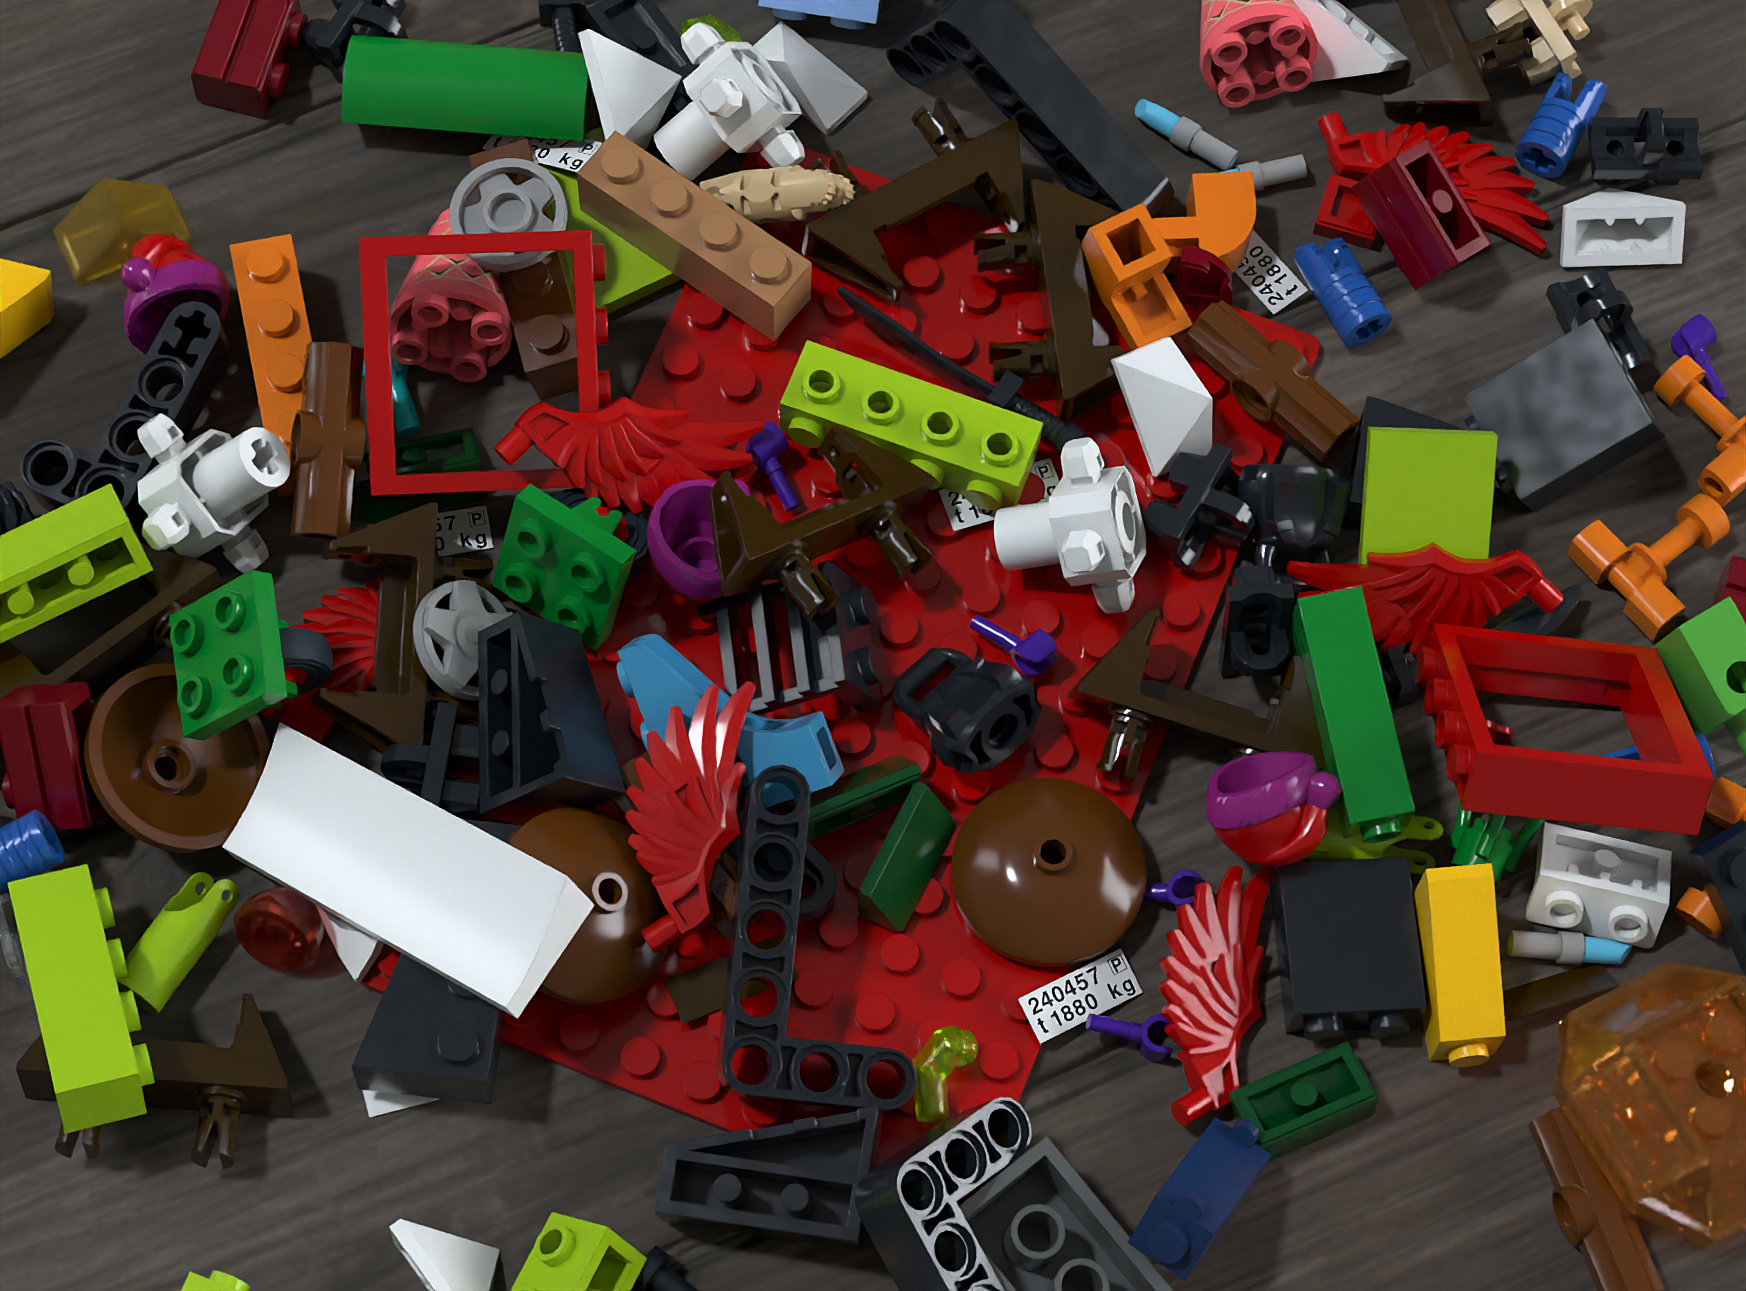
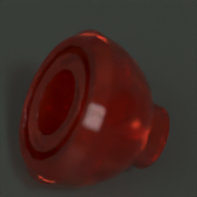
[233,886,324,971]

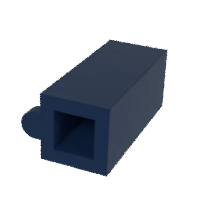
[1127,1117,1272,1281]

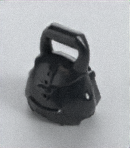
[1237,464,1353,600]
[894,648,1042,774]

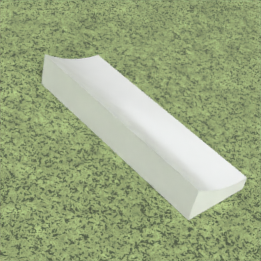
[222,723,594,1019]

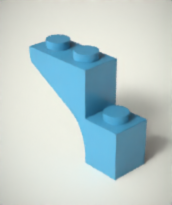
[617,634,845,808]

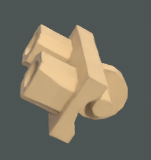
[1485,0,1593,86]

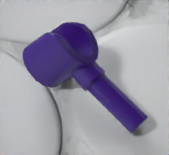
[1671,314,1728,402]
[746,421,800,512]
[970,614,1058,677]
[1143,869,1212,909]
[1086,1013,1173,1063]

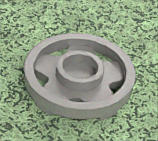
[449,158,568,273]
[413,580,513,701]

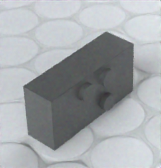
[959,1136,1173,1291]

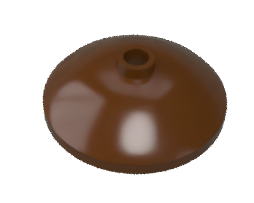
[84,663,271,853]
[951,778,1147,967]
[505,807,669,1005]

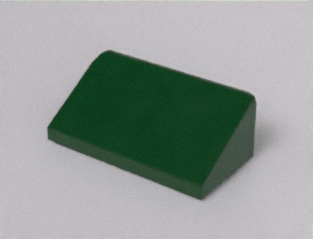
[354,428,487,522]
[784,755,922,842]
[857,781,956,932]
[1228,1041,1379,1162]

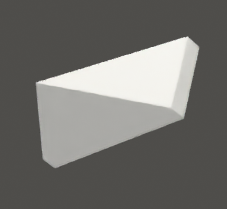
[1293,0,1409,82]
[753,21,868,135]
[578,29,682,151]
[1560,187,1686,267]
[1111,337,1213,477]
[389,1219,500,1291]

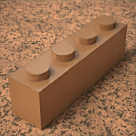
[577,131,812,341]

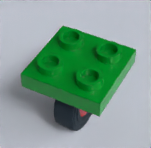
[492,484,650,651]
[169,570,333,741]

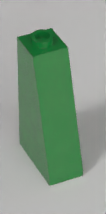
[1289,586,1415,843]

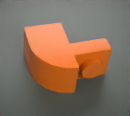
[1152,171,1256,275]
[1081,202,1193,350]

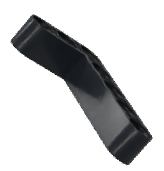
[886,0,1174,218]
[716,765,917,1112]
[855,1097,1032,1291]

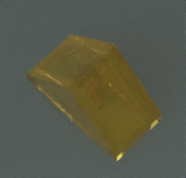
[53,178,192,286]

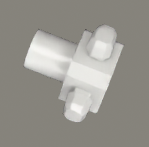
[654,22,805,180]
[137,413,291,573]
[994,437,1146,614]

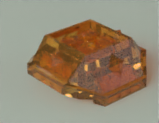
[1554,961,1746,1249]

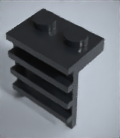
[697,560,885,715]

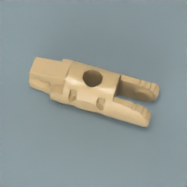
[700,165,856,224]

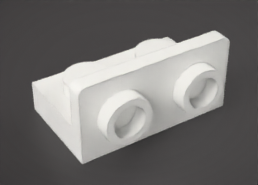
[1525,822,1672,948]

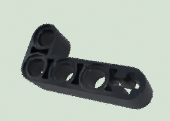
[19,301,231,530]

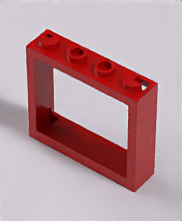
[359,230,611,496]
[1415,623,1714,835]

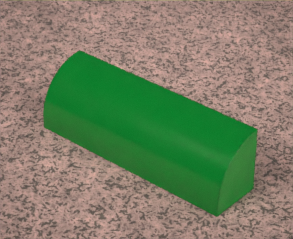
[341,35,591,141]

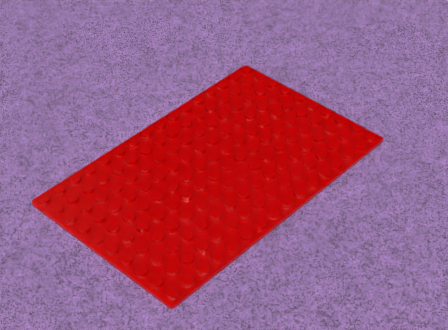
[360,148,1320,1206]

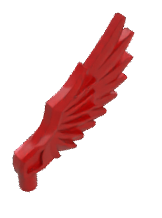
[1317,112,1549,255]
[493,397,764,514]
[1287,542,1564,655]
[259,575,382,748]
[625,681,756,954]
[1158,866,1274,1126]

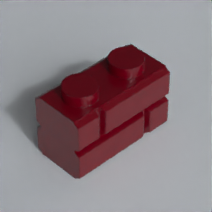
[191,0,308,119]
[1352,139,1492,290]
[0,682,107,830]

